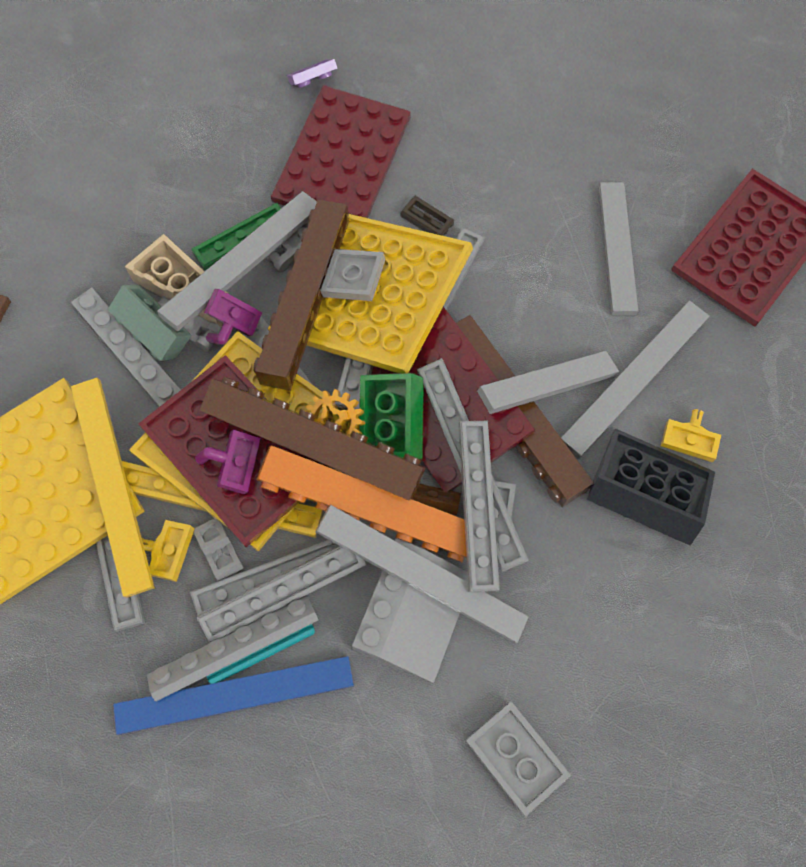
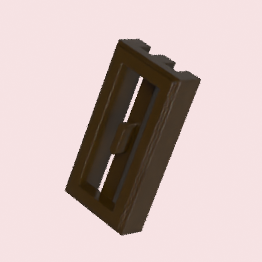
[400,195,454,236]

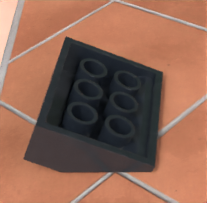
[586,428,715,546]

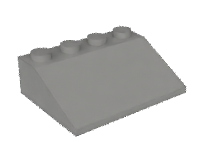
[352,538,468,684]

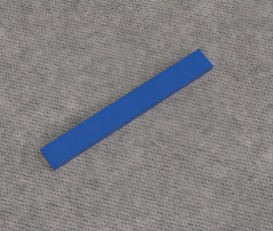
[113,656,354,735]

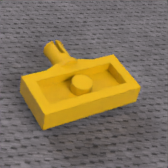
[660,409,721,462]
[142,520,195,582]

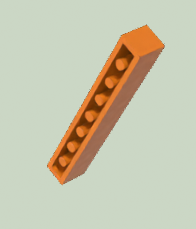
[256,446,467,563]

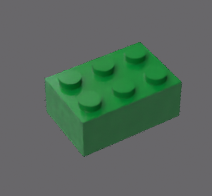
[359,373,423,459]

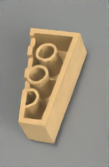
[125,234,227,327]

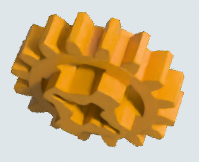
[306,389,365,435]

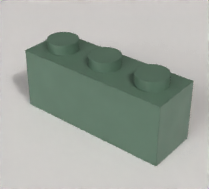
[107,285,192,361]

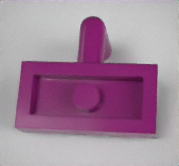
[204,289,263,345]
[195,430,260,494]

